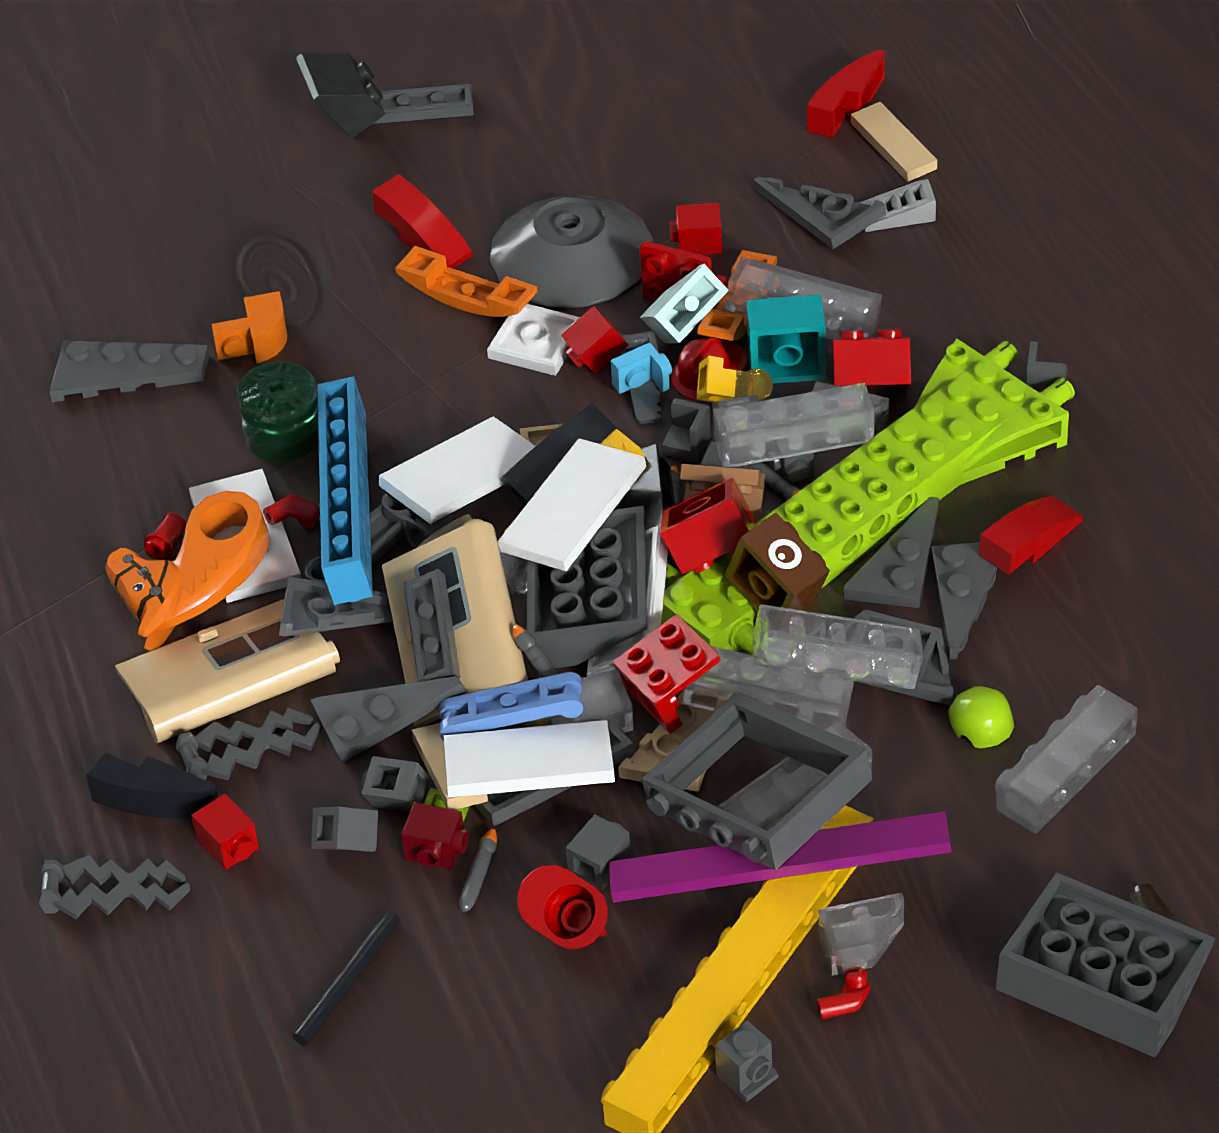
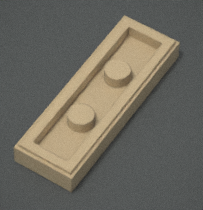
[851,102,937,182]
[412,723,488,810]

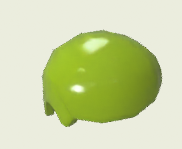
[948,686,1015,749]

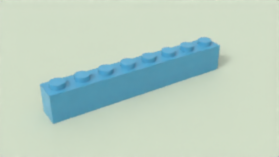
[318,376,373,605]

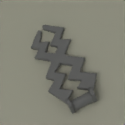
[175,707,321,780]
[38,854,190,919]

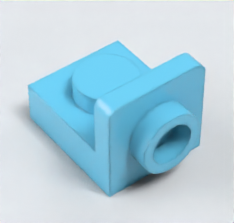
[611,342,672,394]

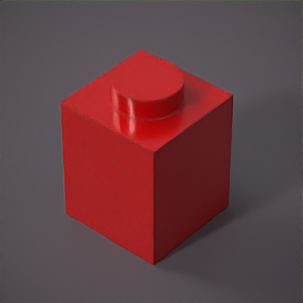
[669,203,722,255]
[561,306,629,374]
[191,794,259,870]

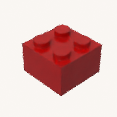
[832,329,911,386]
[660,477,754,575]

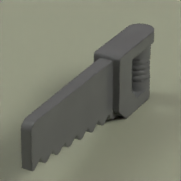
[619,330,662,424]

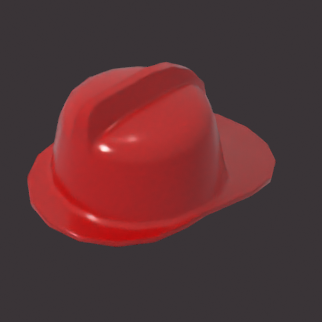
[672,337,747,400]
[518,865,608,950]

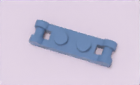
[439,672,583,741]

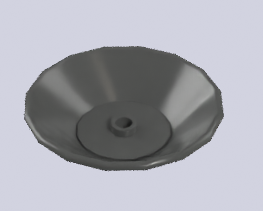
[490,195,653,308]

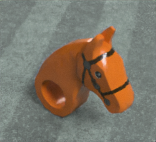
[105,491,271,652]

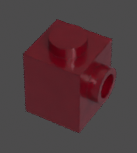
[401,802,469,869]

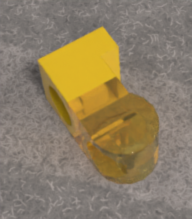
[697,356,773,407]

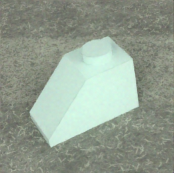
[640,264,729,343]

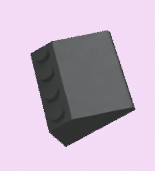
[527,506,647,668]
[995,872,1215,1057]

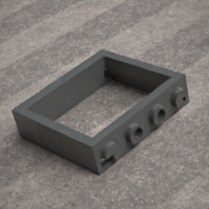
[642,692,872,871]

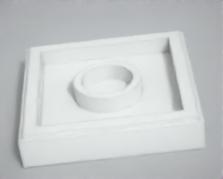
[487,304,581,376]

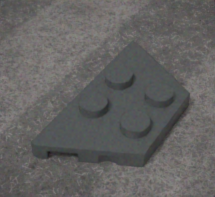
[804,609,954,706]

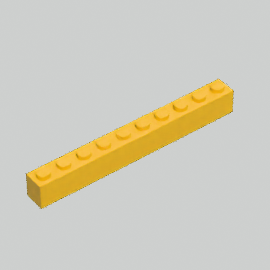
[601,805,874,1133]

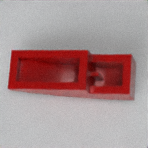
[807,50,885,138]
[372,174,473,269]
[979,496,1083,575]

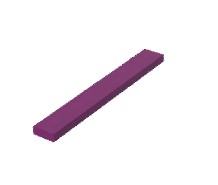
[609,811,952,903]

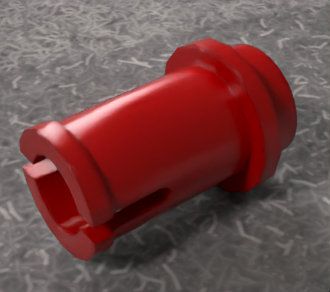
[144,512,186,560]

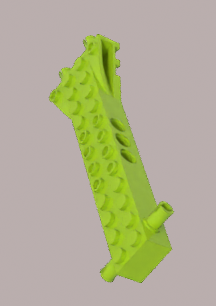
[661,338,1075,671]

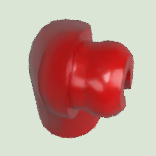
[263,495,320,529]
[816,967,871,1020]

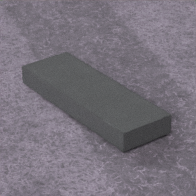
[373,84,474,124]
[404,569,461,682]

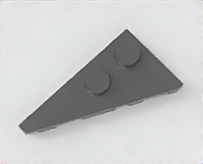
[753,176,886,249]
[844,497,939,608]
[931,542,998,659]
[279,576,393,636]
[311,676,467,763]

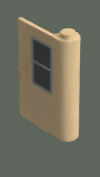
[382,519,528,728]
[115,599,340,743]

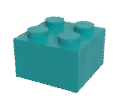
[746,294,826,385]

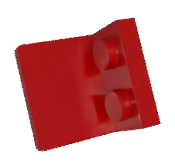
[640,241,727,309]
[612,615,721,734]

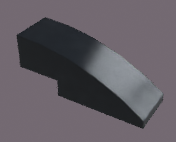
[501,403,617,506]
[86,753,218,819]

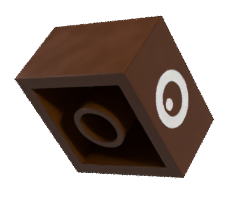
[724,513,830,633]

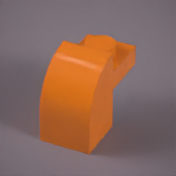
[211,291,287,364]

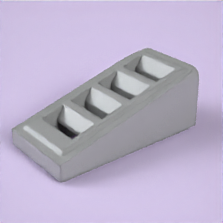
[859,179,936,232]

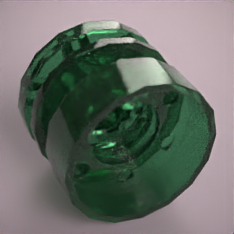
[237,361,319,462]

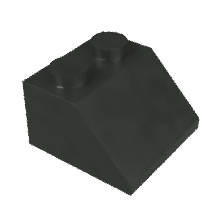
[296,53,385,138]

